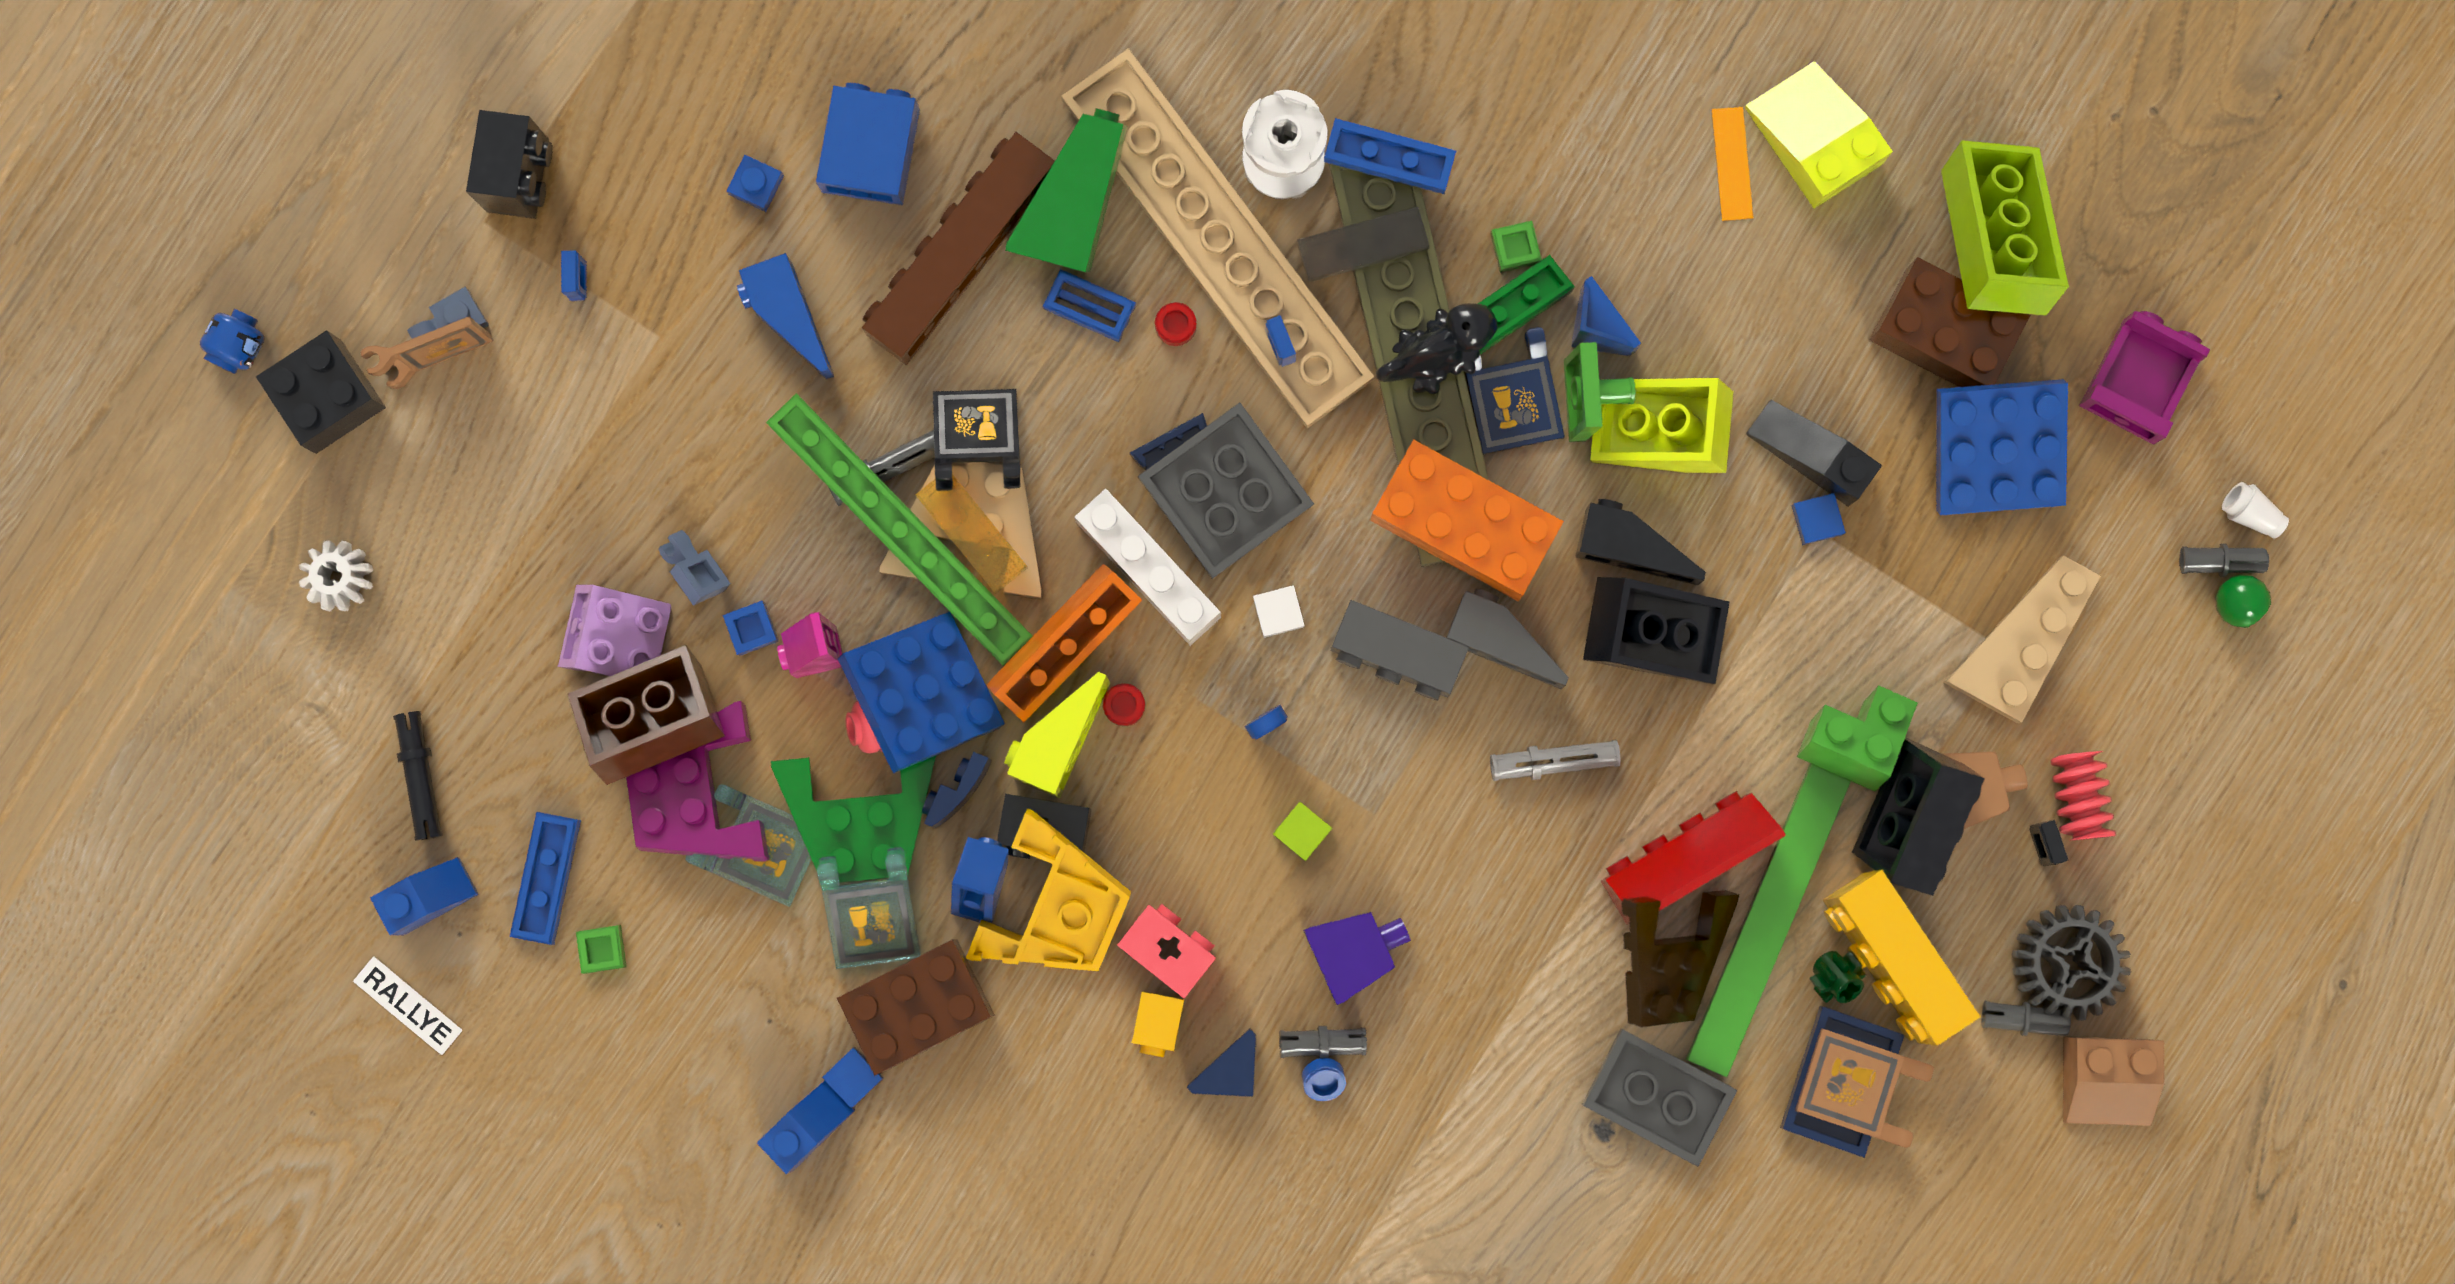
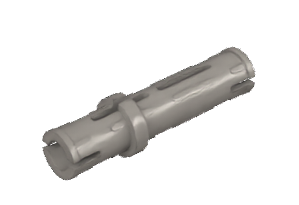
[1490,740,1621,781]

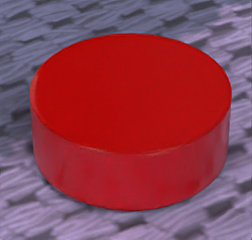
[1155,302,1197,346]
[1103,683,1145,726]

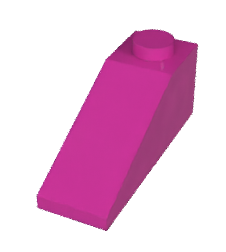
[777,612,843,678]

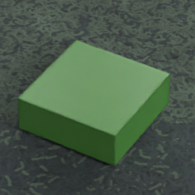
[1491,221,1542,273]
[576,925,626,974]

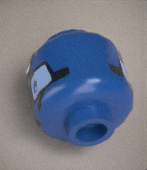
[200,309,265,374]

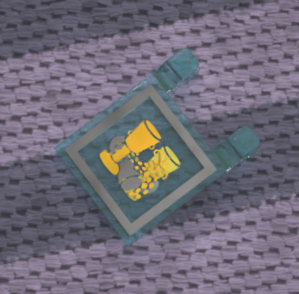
[685,784,812,907]
[817,847,921,969]

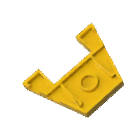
[966,808,1131,971]

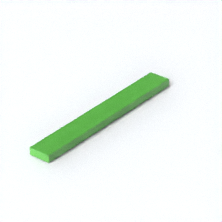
[766,393,1033,665]
[1686,763,1851,1077]

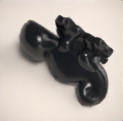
[1375,303,1497,394]

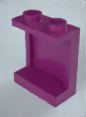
[2079,311,2210,445]

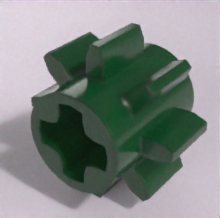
[1810,951,1867,1003]

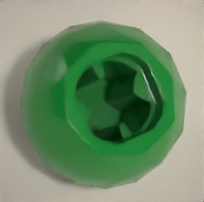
[2215,575,2271,628]

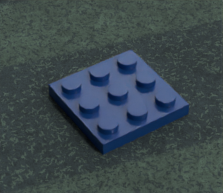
[1936,379,2068,515]
[837,611,1005,773]

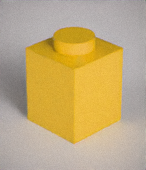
[1132,991,1185,1057]

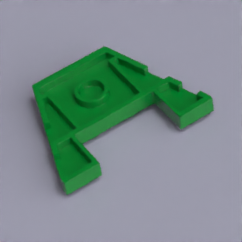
[771,756,936,884]

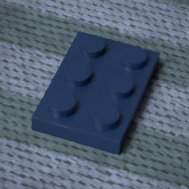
[1780,1006,1904,1158]

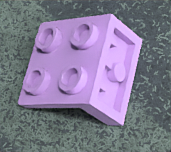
[558,585,671,676]

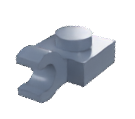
[407,287,489,339]
[658,530,731,606]

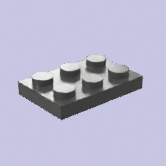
[1582,1029,1737,1167]

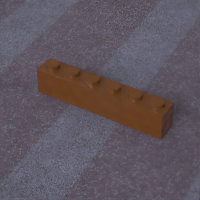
[862,132,1055,365]

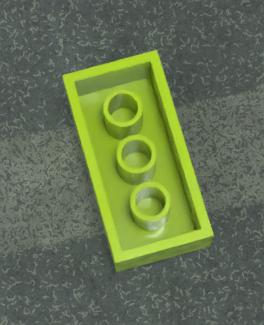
[1941,140,2069,315]

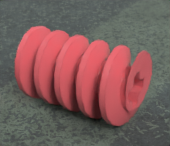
[2050,751,2116,841]

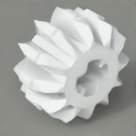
[298,541,373,612]

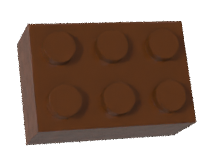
[1869,257,2031,387]
[567,645,725,785]
[837,939,995,1076]

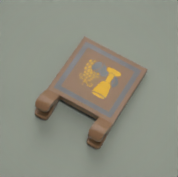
[361,316,493,389]
[1795,1028,1934,1148]

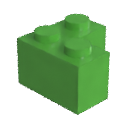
[1797,685,1918,792]

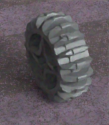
[2012,905,2131,1021]

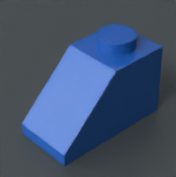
[951,837,1009,923]
[370,857,479,936]
[757,1081,856,1174]

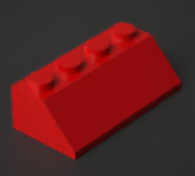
[1601,791,1786,925]

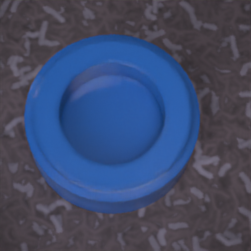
[1244,705,1288,740]
[1302,1058,1346,1101]

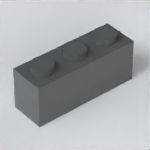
[1331,600,1469,701]

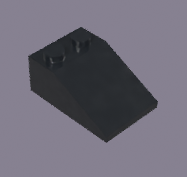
[1583,577,1730,684]

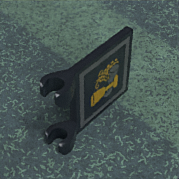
[933,389,1021,491]

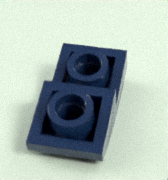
[922,751,992,828]

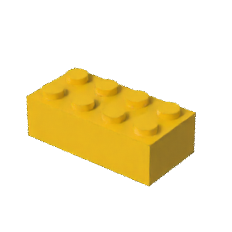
[1823,870,1980,1046]

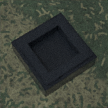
[2029,820,2069,866]

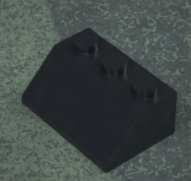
[1852,738,1985,896]

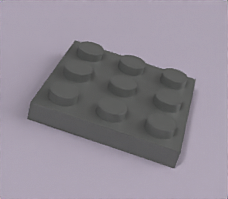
[1138,403,1314,579]

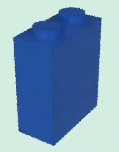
[816,83,920,205]

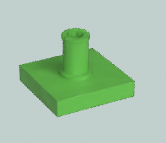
[1563,342,1636,442]

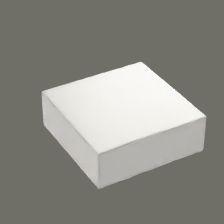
[1253,585,1305,638]

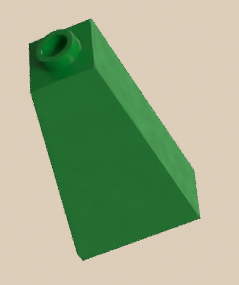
[1005,108,1128,272]

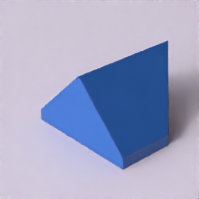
[1571,276,1641,356]

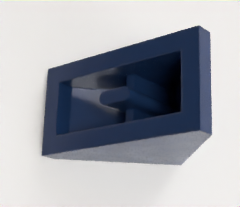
[1187,1028,1256,1097]

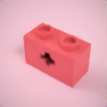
[1117,904,1216,999]

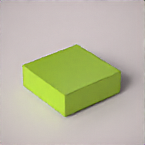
[1273,802,1332,861]

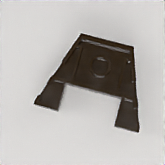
[1622,890,1740,1028]

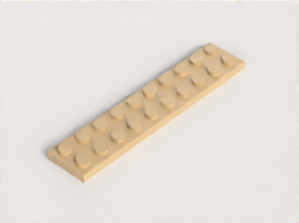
[1061,48,1375,428]

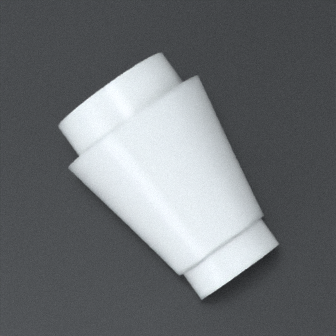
[2222,482,2289,539]

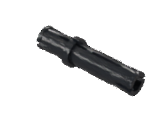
[393,711,443,841]

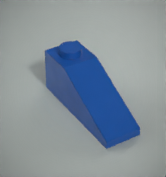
[737,253,834,379]

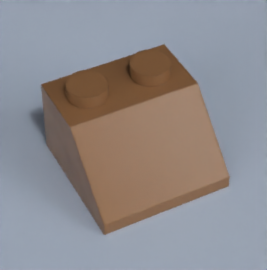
[2063,1037,2164,1126]

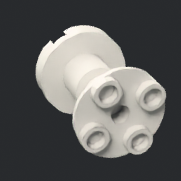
[1242,90,1328,199]

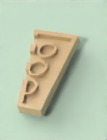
[1943,556,2101,724]

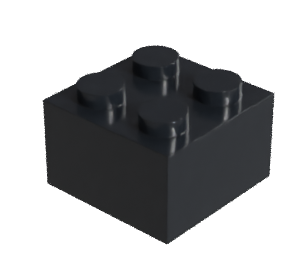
[466,110,552,219]
[256,330,386,454]

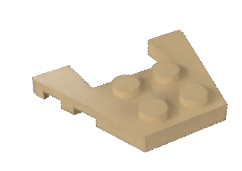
[879,462,1043,600]

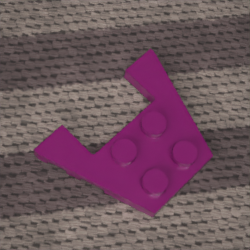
[626,701,769,862]

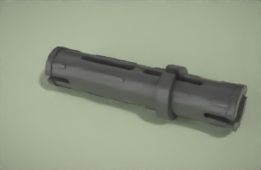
[828,430,935,506]

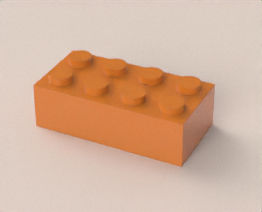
[1370,439,1564,602]

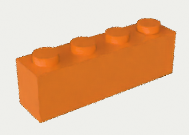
[986,564,1142,722]

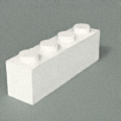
[1075,488,1221,646]

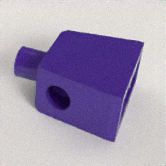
[1303,912,1411,1005]

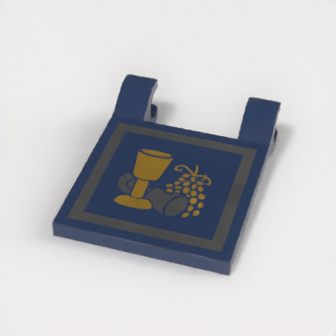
[1465,327,1565,454]

